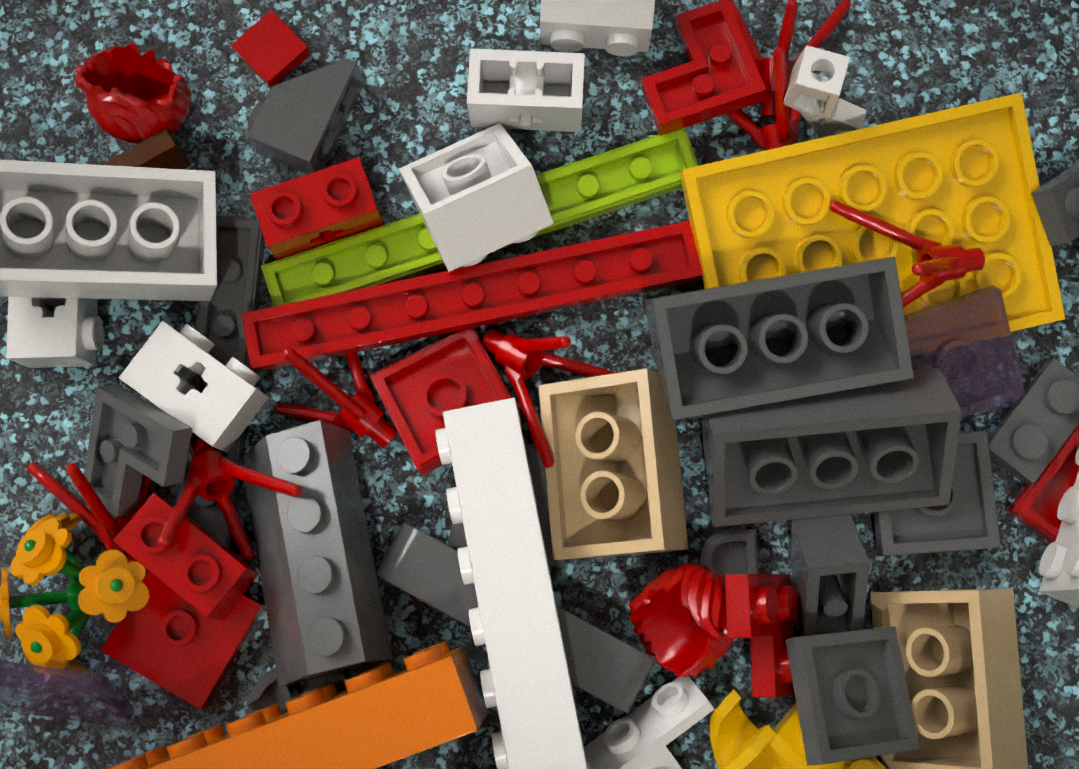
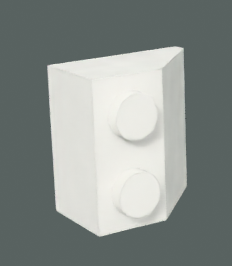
[540,0,655,56]
[399,123,554,272]

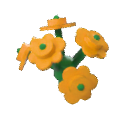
[0,513,149,684]

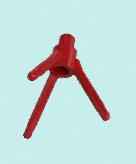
[729,0,851,118]
[726,47,801,151]
[829,201,985,308]
[482,329,617,468]
[275,347,398,449]
[158,439,302,561]
[27,462,151,568]

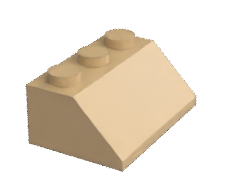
[538,368,689,560]
[870,588,1028,769]

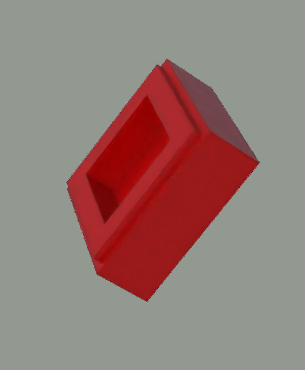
[231,10,311,89]

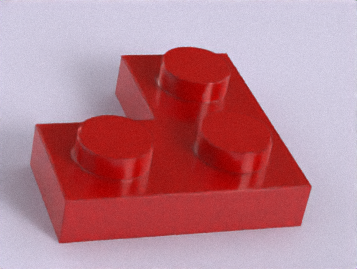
[641,0,767,136]
[725,574,799,698]

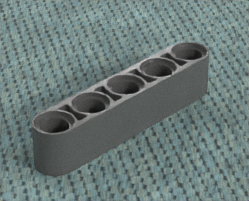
[376,521,656,713]

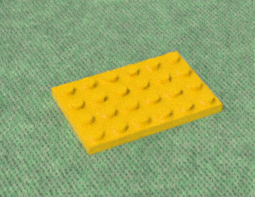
[679,92,1065,355]

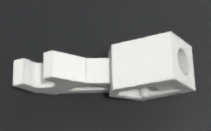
[783,45,867,137]

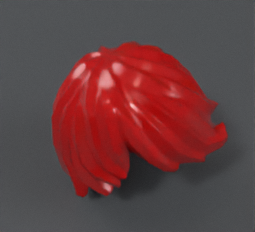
[75,42,192,144]
[629,563,735,677]

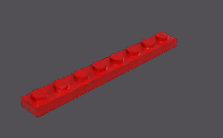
[241,221,703,373]

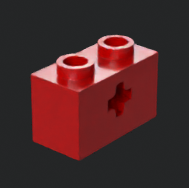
[250,157,385,260]
[113,493,260,620]

